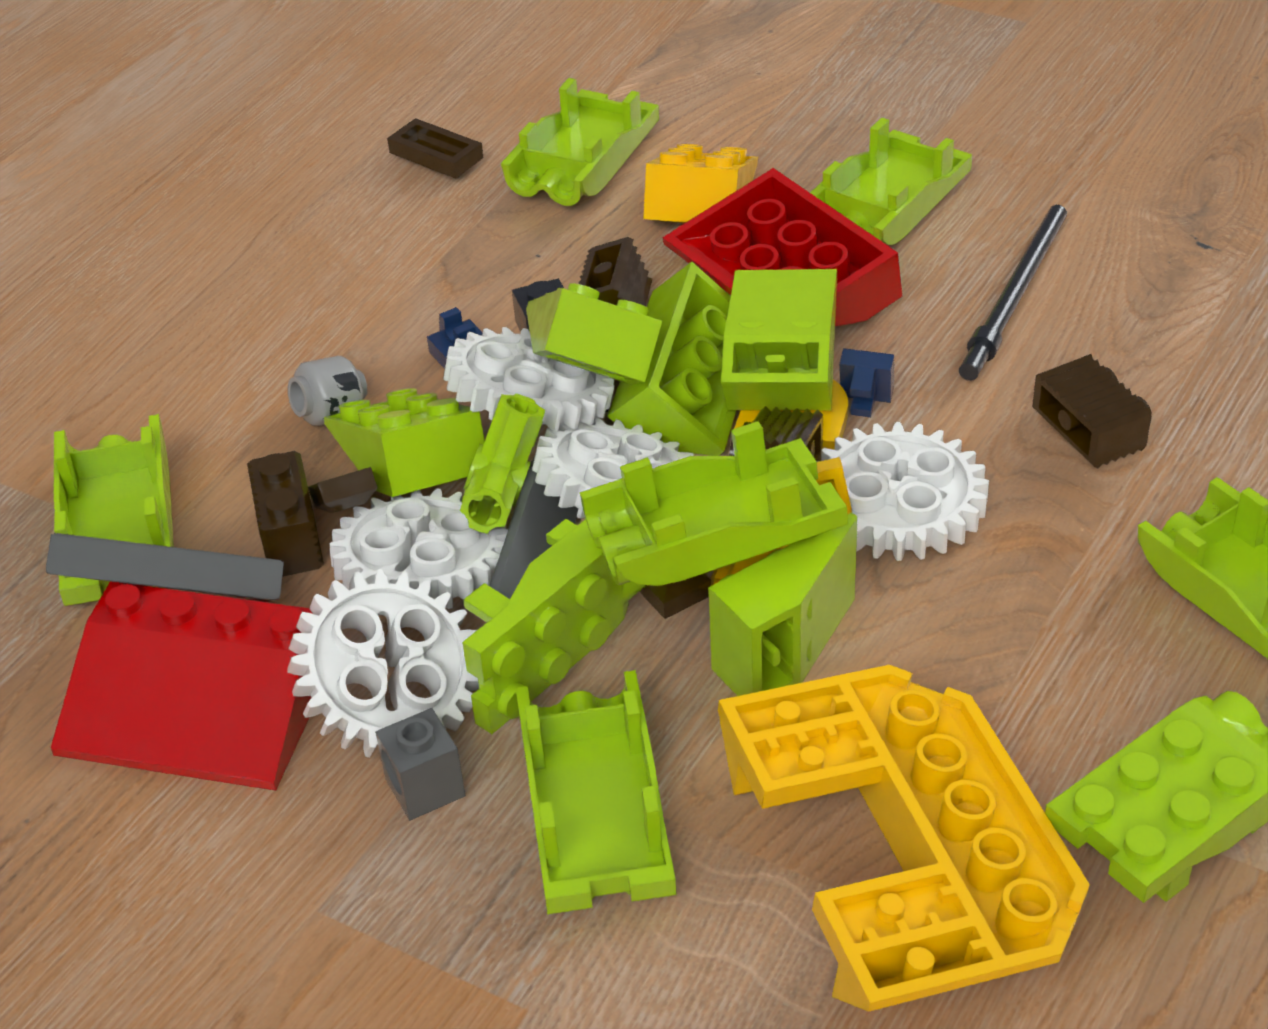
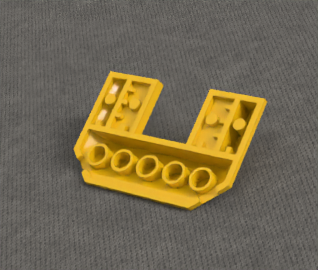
[718,665,1090,1012]

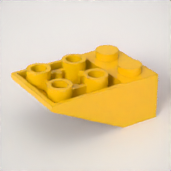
[643,144,758,222]

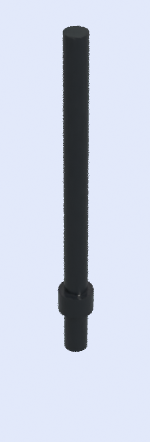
[959,205,1067,381]

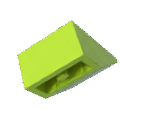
[721,269,837,410]
[526,283,662,385]
[324,388,485,497]
[708,512,858,696]

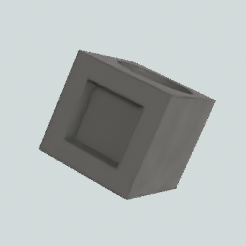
[375,708,466,821]

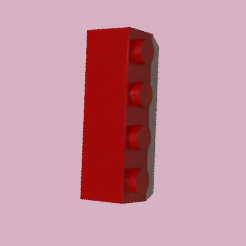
[662,168,903,327]
[51,581,313,791]

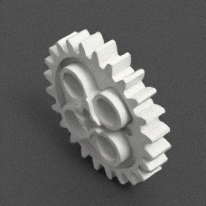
[443,327,614,432]
[532,417,694,519]
[818,422,989,561]
[329,489,508,609]
[287,569,479,758]

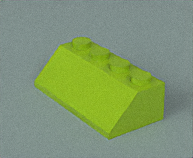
[607,261,736,456]

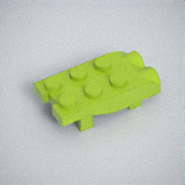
[501,78,659,206]
[810,117,972,245]
[54,414,174,606]
[579,421,848,586]
[1138,477,1268,659]
[462,519,645,735]
[516,670,677,915]
[1045,691,1268,903]

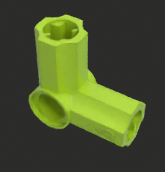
[460,394,545,534]

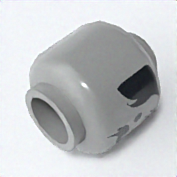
[287,356,367,426]

